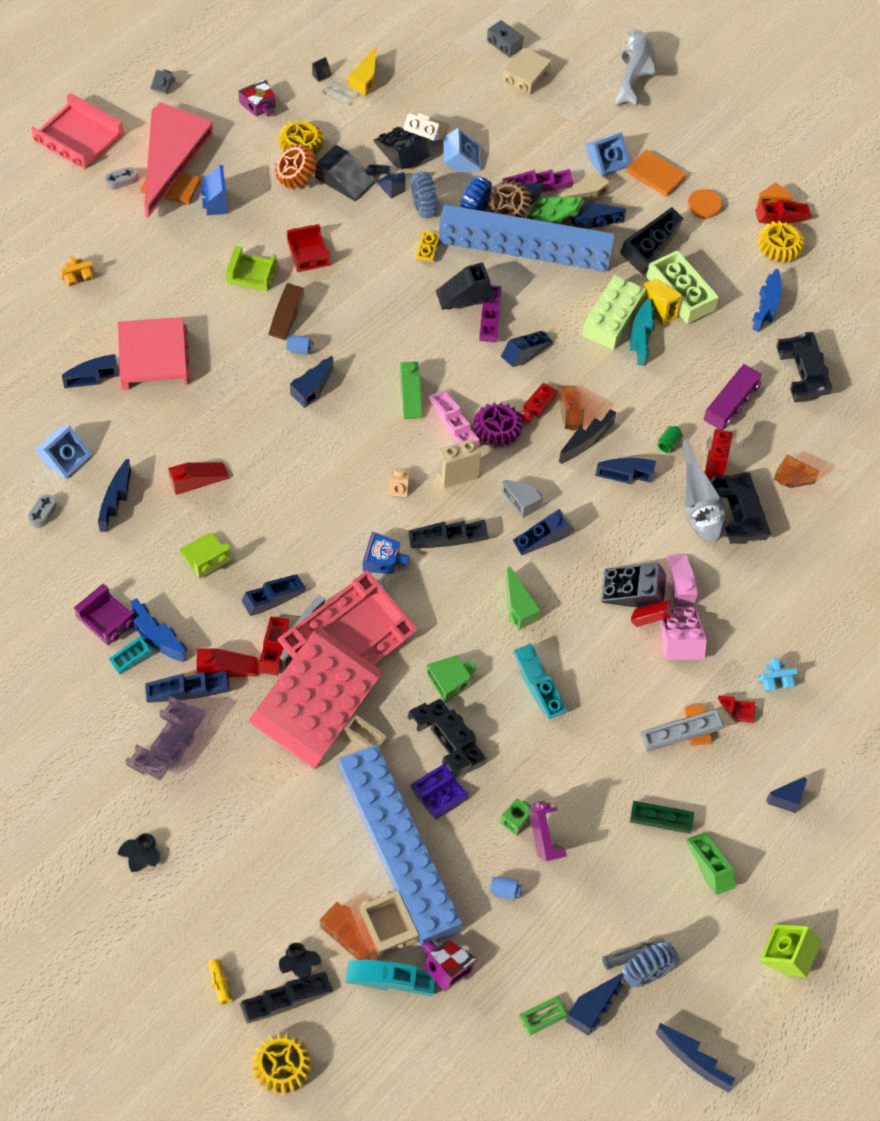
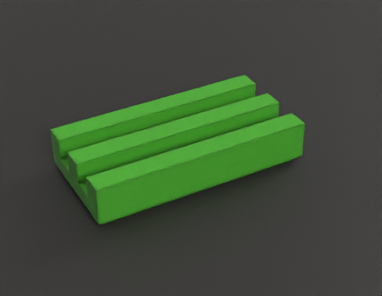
[519,996,568,1036]

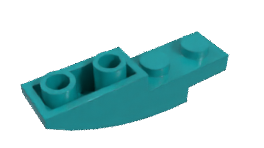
[629,299,655,366]
[513,643,567,720]
[345,960,435,996]

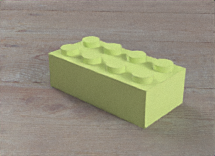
[647,250,719,324]
[582,275,646,350]

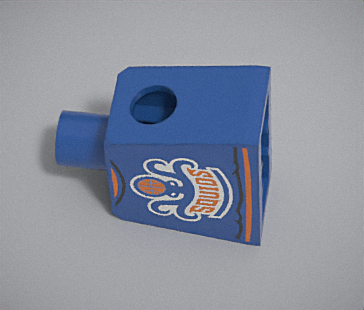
[363,532,409,574]

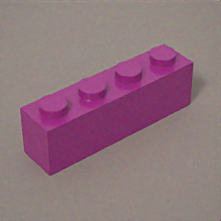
[703,364,762,430]

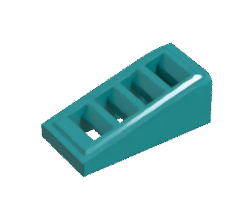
[108,636,155,674]

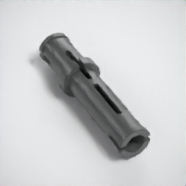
[602,937,665,970]

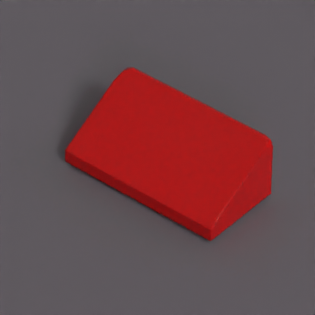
[631,599,672,627]

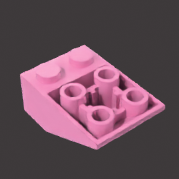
[659,607,707,660]

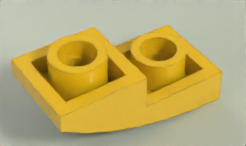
[416,231,439,262]

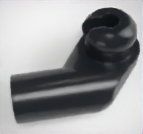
[366,164,390,176]

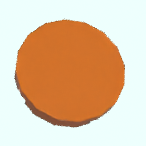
[688,189,722,218]

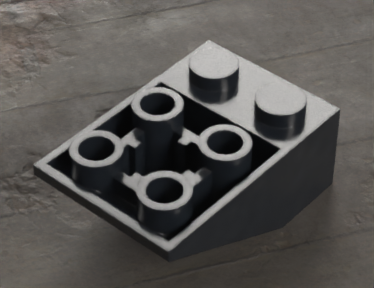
[373,127,430,170]
[436,262,493,310]
[601,562,667,608]

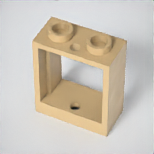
[359,890,419,959]

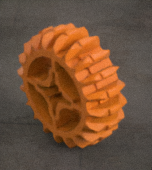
[274,144,317,190]

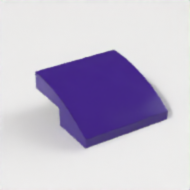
[410,764,469,820]

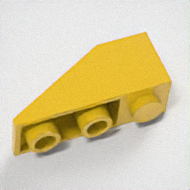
[348,47,377,96]

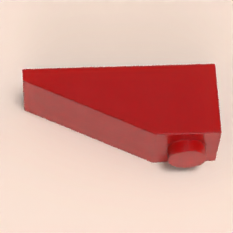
[168,462,229,495]
[196,648,258,677]

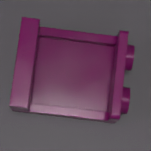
[74,583,136,646]
[528,801,567,861]

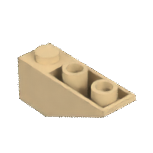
[560,171,610,203]

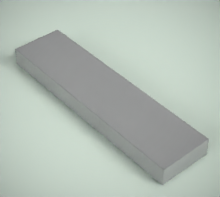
[641,709,724,752]

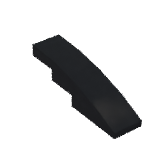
[559,409,617,464]
[408,520,489,548]
[240,972,333,1024]

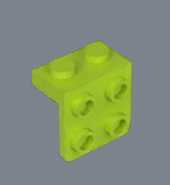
[180,533,232,579]

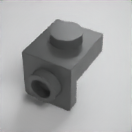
[151,69,176,94]

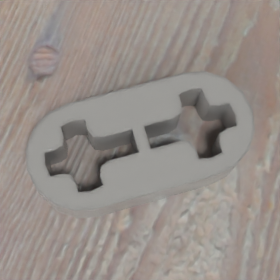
[105,167,137,190]
[28,494,56,528]

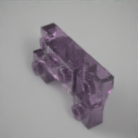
[125,696,205,781]

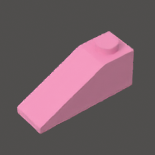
[667,555,697,606]

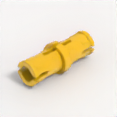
[208,959,233,1005]

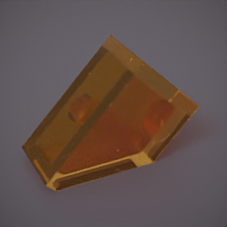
[774,454,820,488]

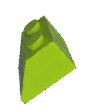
[759,924,822,978]

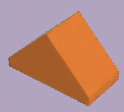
[756,182,793,207]

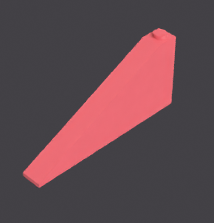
[144,102,213,218]

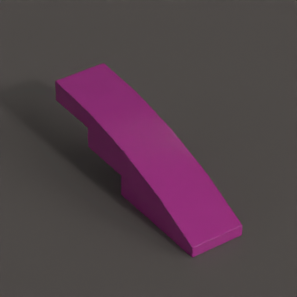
[503,169,574,192]
[479,285,502,343]

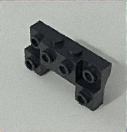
[776,331,833,403]
[710,472,771,544]
[407,698,487,779]

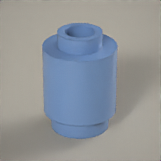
[286,335,313,355]
[490,876,522,901]

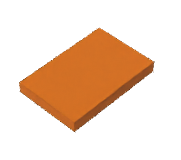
[626,149,686,196]
[140,172,201,205]

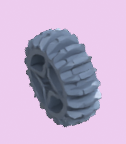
[410,171,438,218]
[622,942,680,988]

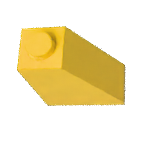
[641,279,682,325]

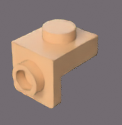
[388,468,410,497]

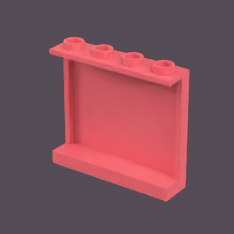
[31,93,124,169]
[118,317,191,390]

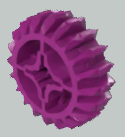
[474,401,523,448]

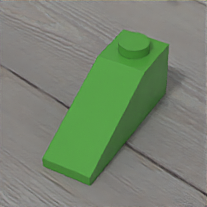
[400,361,422,419]
[506,567,541,630]
[687,833,735,895]

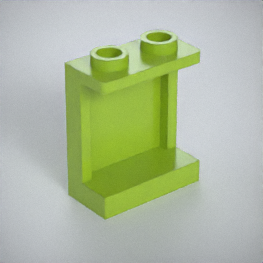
[226,245,279,291]

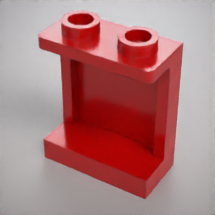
[286,224,331,272]
[704,429,733,481]

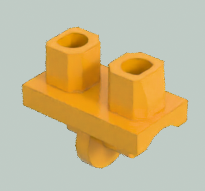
[60,255,93,287]

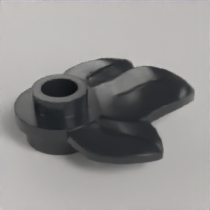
[117,833,160,872]
[279,942,322,978]

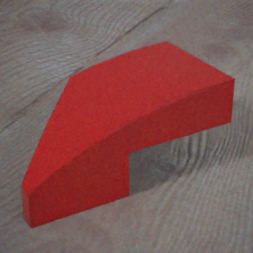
[718,695,756,723]

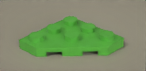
[526,197,584,224]

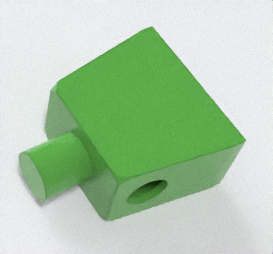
[427,656,477,703]

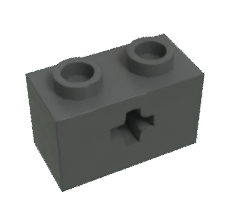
[487,20,524,58]

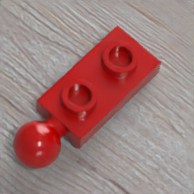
[520,383,558,424]

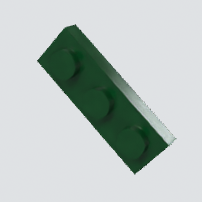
[630,800,694,834]

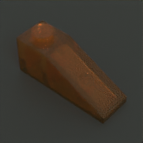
[558,386,584,431]
[320,902,370,960]

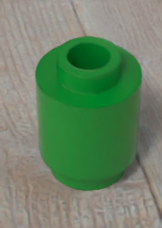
[658,426,683,453]

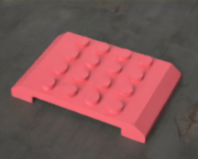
[278,570,418,666]
[248,626,383,769]

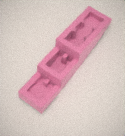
[429,390,480,446]

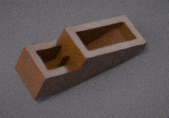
[269,283,304,340]

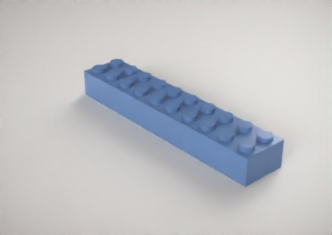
[439,205,614,272]
[339,744,462,948]

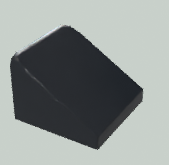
[312,57,332,82]

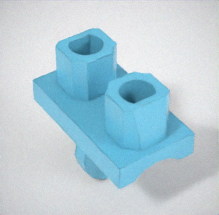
[757,658,798,691]

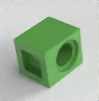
[500,798,531,836]

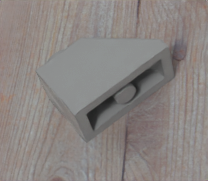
[501,480,543,518]

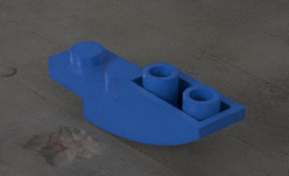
[752,268,782,332]
[130,598,188,662]

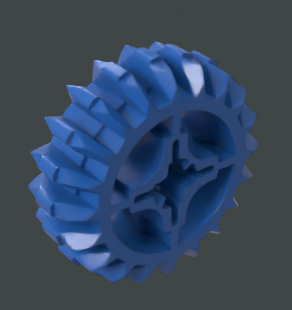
[459,176,493,211]

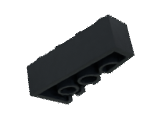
[620,207,684,276]

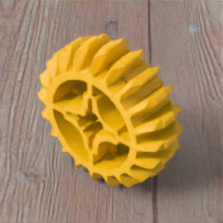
[278,120,324,154]
[758,220,804,263]
[251,1033,312,1095]

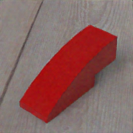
[755,199,812,224]
[259,616,290,676]

